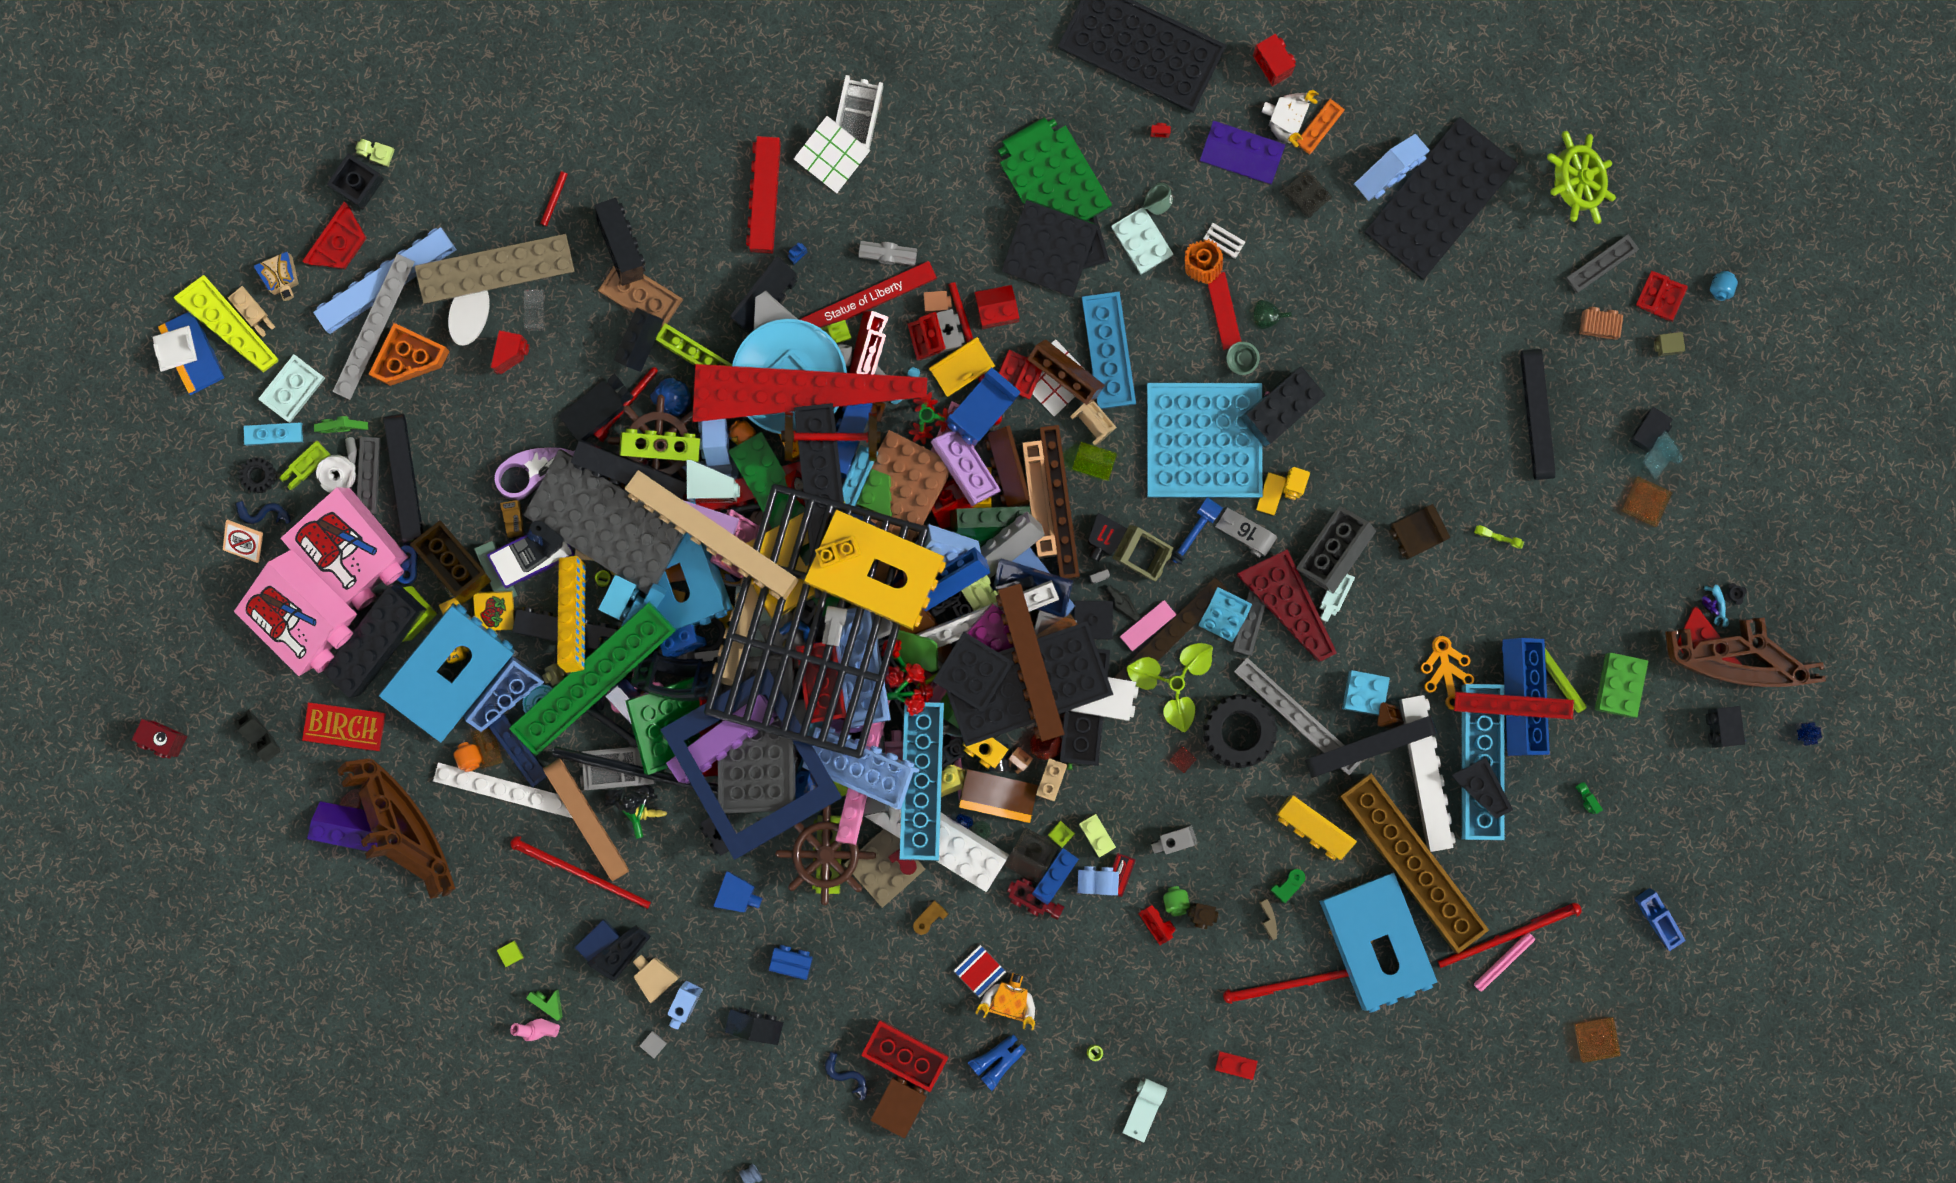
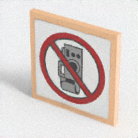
[223,520,263,563]

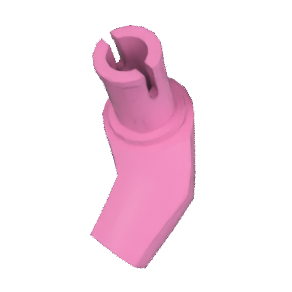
[510,1018,560,1041]

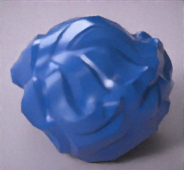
[650,378,691,416]

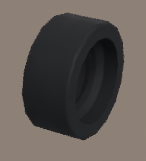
[694,618,726,652]

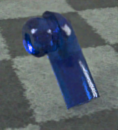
[956,814,973,830]

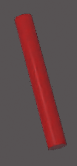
[540,171,568,227]

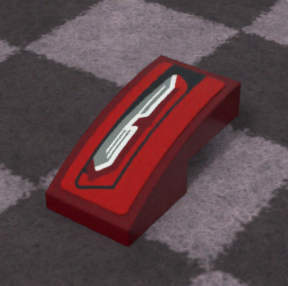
[1112,853,1136,897]

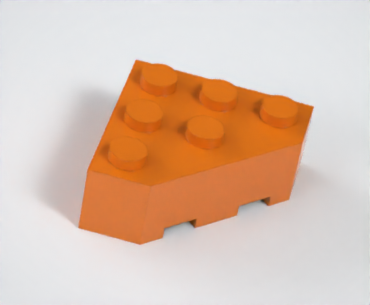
[369,323,450,386]

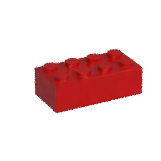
[796,642,846,723]
[861,1019,949,1092]

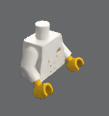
[1261,90,1319,147]

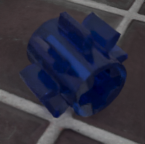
[1797,722,1822,746]

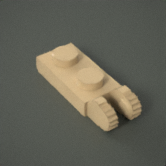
[228,286,275,337]

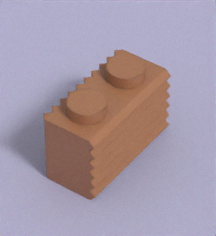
[1579,307,1623,340]

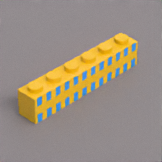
[557,555,586,673]

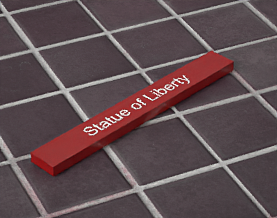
[799,261,937,328]

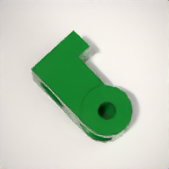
[1269,869,1305,903]

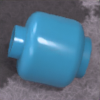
[1710,271,1738,301]

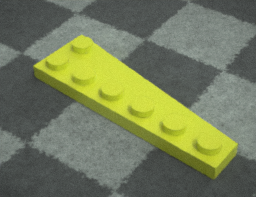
[174,275,278,373]

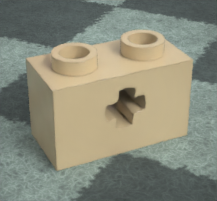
[1036,758,1067,802]

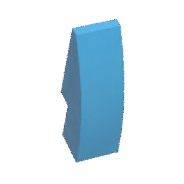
[621,583,667,626]

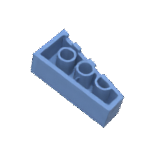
[464,656,544,732]

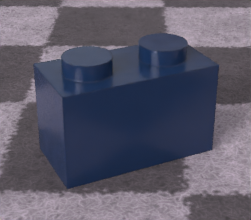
[575,920,621,961]

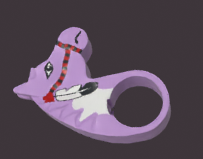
[495,448,575,500]

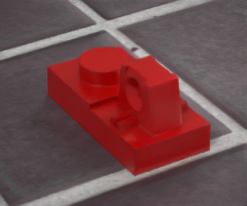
[1138,905,1176,945]

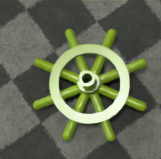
[1547,131,1616,224]

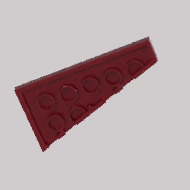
[1236,549,1337,662]

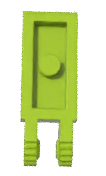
[279,441,331,490]

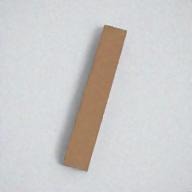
[543,758,629,881]

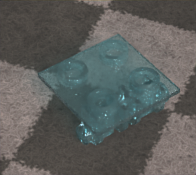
[1643,431,1683,480]

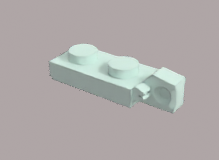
[1319,574,1355,623]

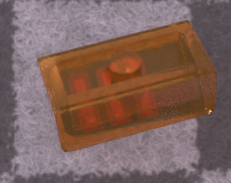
[470,727,503,769]

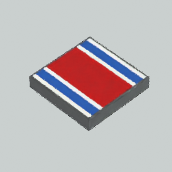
[953,944,1007,999]

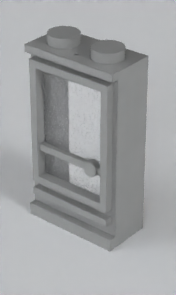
[579,747,656,790]

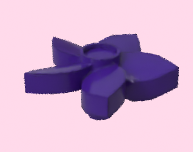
[1702,596,1720,616]

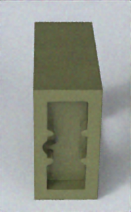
[1112,525,1173,582]

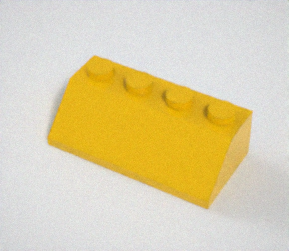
[1276,795,1357,861]

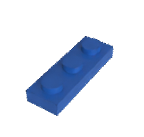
[1032,848,1079,905]

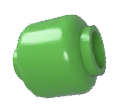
[1163,886,1190,916]

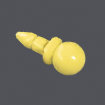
[635,806,667,820]

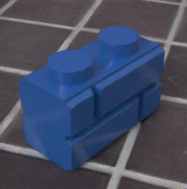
[769,945,813,980]

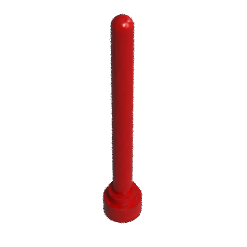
[593,367,658,442]

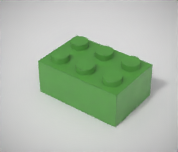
[1595,653,1648,718]

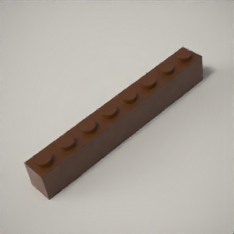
[1039,425,1080,580]
[995,583,1065,742]

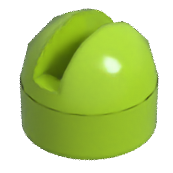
[595,570,611,587]
[1087,1045,1103,1061]

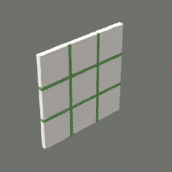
[794,116,870,193]

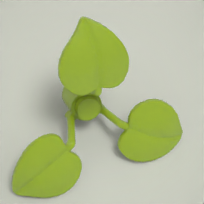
[1127,643,1213,732]

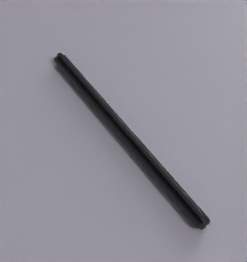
[552,746,718,795]

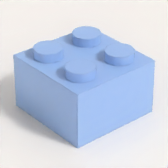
[698,419,730,466]

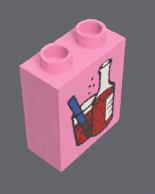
[281,487,408,611]
[234,550,357,676]

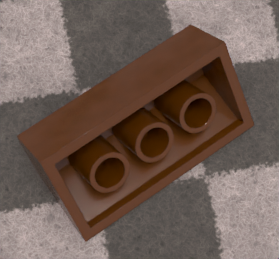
[985,425,1030,507]

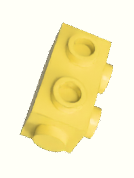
[941,765,965,797]

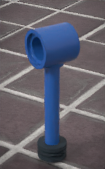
[1171,497,1223,565]

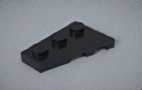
[1451,758,1513,819]

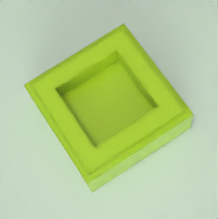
[1048,821,1075,848]
[497,941,524,967]

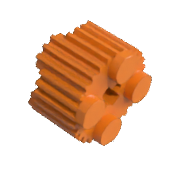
[1185,239,1223,284]

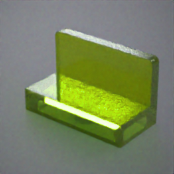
[1072,442,1117,481]

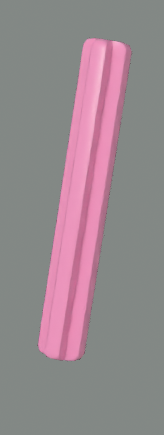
[1474,933,1535,991]

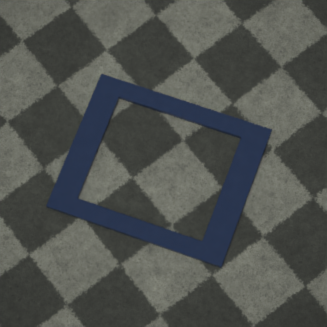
[660,668,842,860]

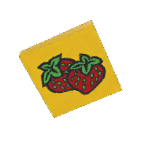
[473,591,515,631]

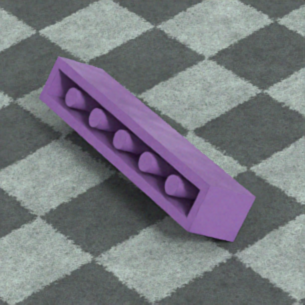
[666,694,777,784]

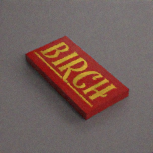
[302,702,386,751]

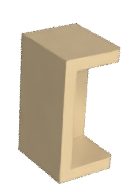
[1070,401,1117,445]

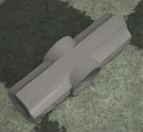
[859,241,917,266]

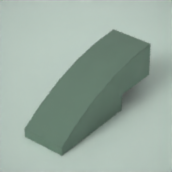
[474,541,518,597]

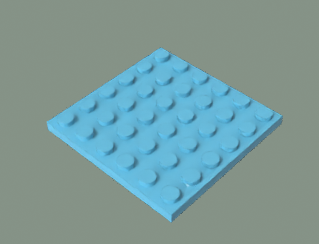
[1147,383,1263,498]

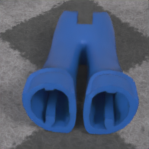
[968,1034,1026,1091]

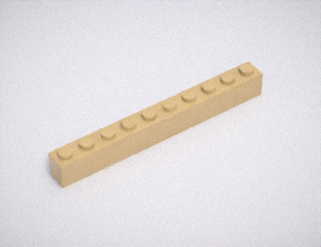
[625,470,799,600]

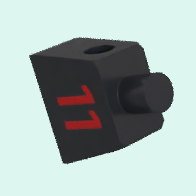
[1087,513,1127,562]

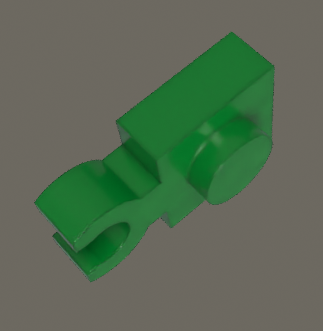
[1575,782,1603,814]

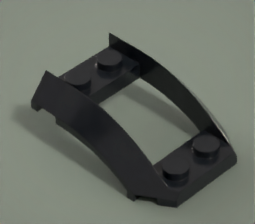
[631,651,718,701]

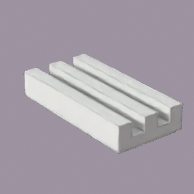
[1203,223,1245,259]

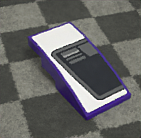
[487,535,575,589]

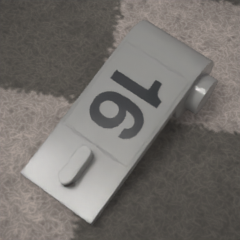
[1215,507,1277,558]

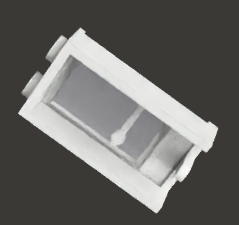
[836,75,883,150]

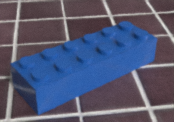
[1502,638,1550,756]

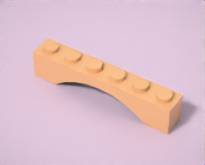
[1022,440,1057,559]

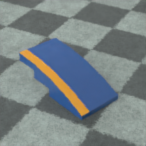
[158,312,225,395]

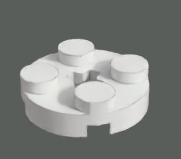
[316,455,356,493]

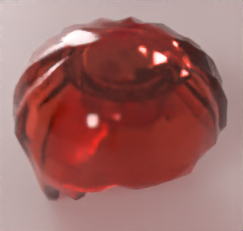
[1030,734,1062,760]

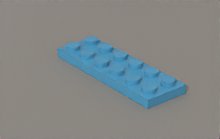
[1082,292,1136,409]

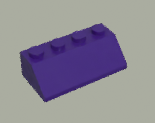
[1200,121,1285,185]
[307,801,390,851]

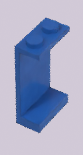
[946,367,1020,446]

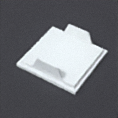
[153,326,197,372]

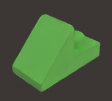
[526,990,563,1021]

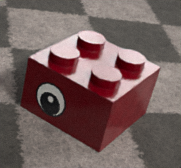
[132,719,187,759]

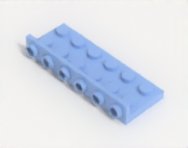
[836,607,891,728]
[802,727,920,809]

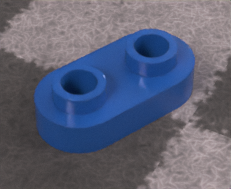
[398,546,417,584]

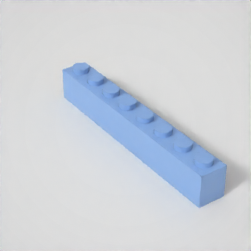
[313,227,457,334]

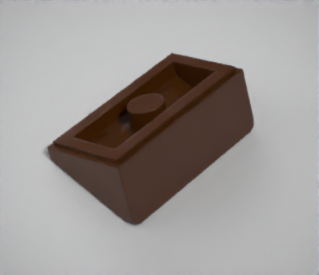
[1378,702,1404,729]

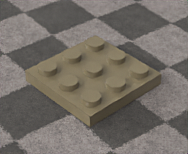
[844,829,925,908]

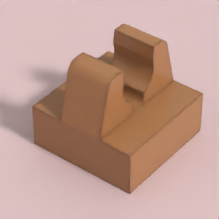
[1009,747,1033,774]

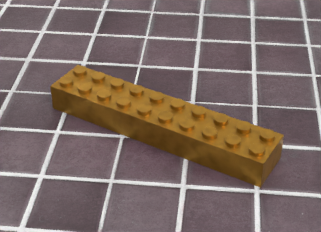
[1338,773,1489,954]

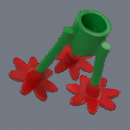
[909,392,954,444]

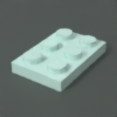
[1111,207,1173,275]
[259,354,325,423]

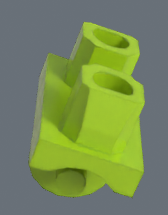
[821,320,851,344]

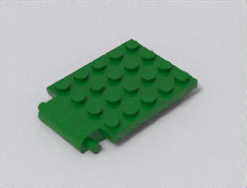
[998,117,1112,220]

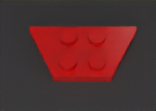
[302,202,367,269]
[1677,606,1742,665]

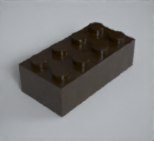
[410,520,491,605]

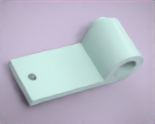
[1122,1079,1167,1142]

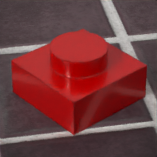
[1150,123,1171,138]

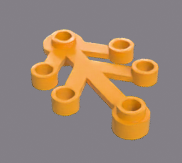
[1420,636,1474,710]

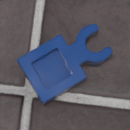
[788,243,808,265]

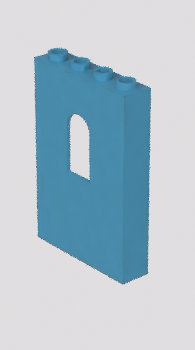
[645,501,733,630]
[379,603,514,743]
[1320,873,1437,1013]

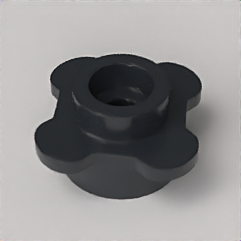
[1725,583,1747,605]

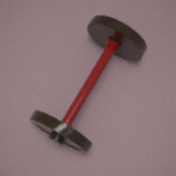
[781,412,881,461]

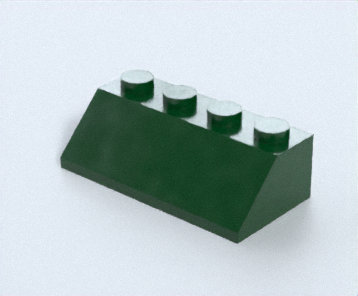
[950,506,1030,548]

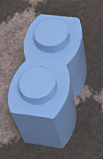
[1077,866,1119,895]

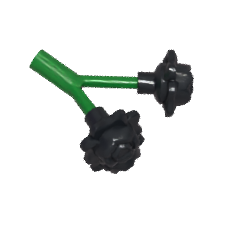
[605,785,658,839]

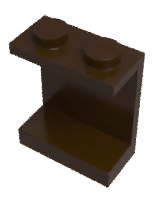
[1389,504,1451,560]

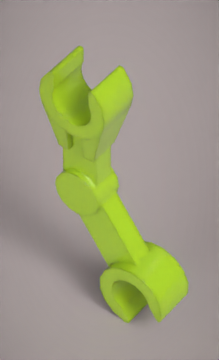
[1474,525,1524,549]

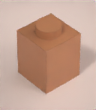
[924,291,951,315]

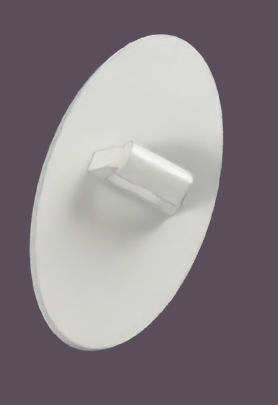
[448,291,490,345]

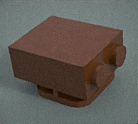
[870,1076,927,1139]

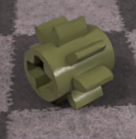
[542,663,567,687]

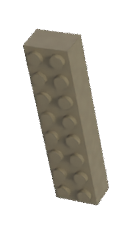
[415,234,575,304]

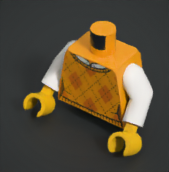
[976,973,1035,1030]

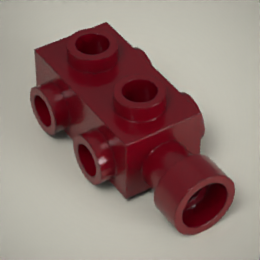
[1007,878,1065,920]

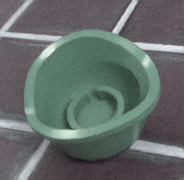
[1143,183,1173,215]
[1227,342,1260,375]

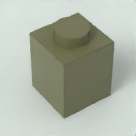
[1654,332,1686,357]

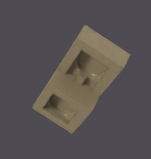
[1259,898,1277,940]

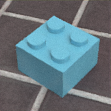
[598,575,641,622]
[1342,670,1390,716]

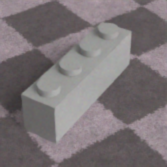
[980,512,1045,579]

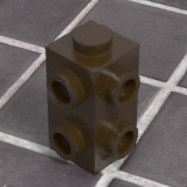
[1188,902,1218,929]

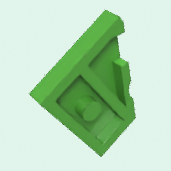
[314,416,368,433]
[857,469,892,516]

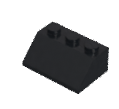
[614,307,664,372]

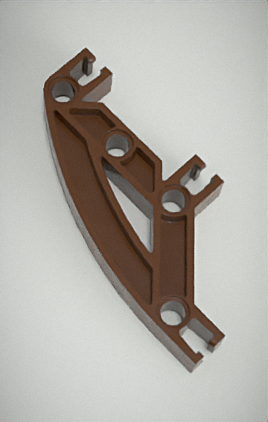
[1665,617,1826,687]
[337,759,456,899]

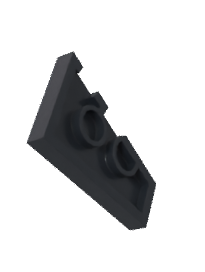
[587,925,651,982]

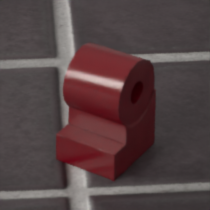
[888,849,917,875]

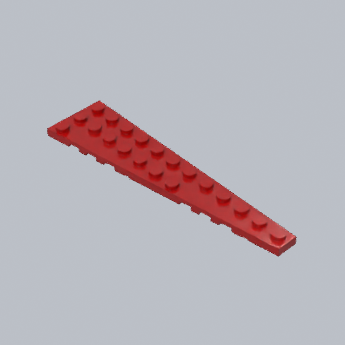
[693,364,928,422]

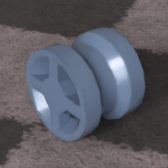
[739,1163,763,1183]

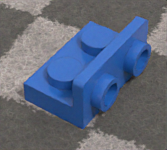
[660,624,707,658]

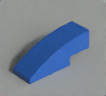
[1634,888,1686,951]

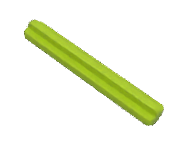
[1545,648,1587,713]

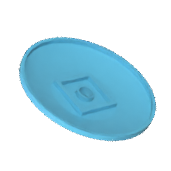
[732,319,847,434]

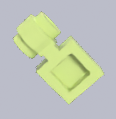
[355,139,395,167]

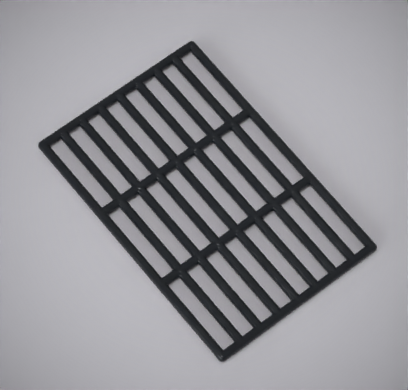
[704,484,929,758]

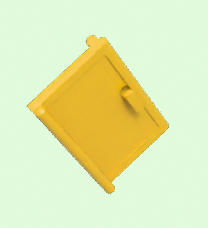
[929,337,995,397]

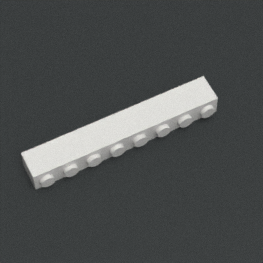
[1399,695,1455,852]

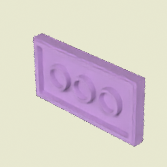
[931,430,1001,506]

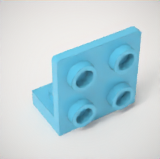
[1199,587,1252,642]

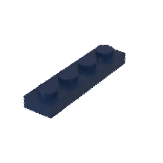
[488,714,547,787]

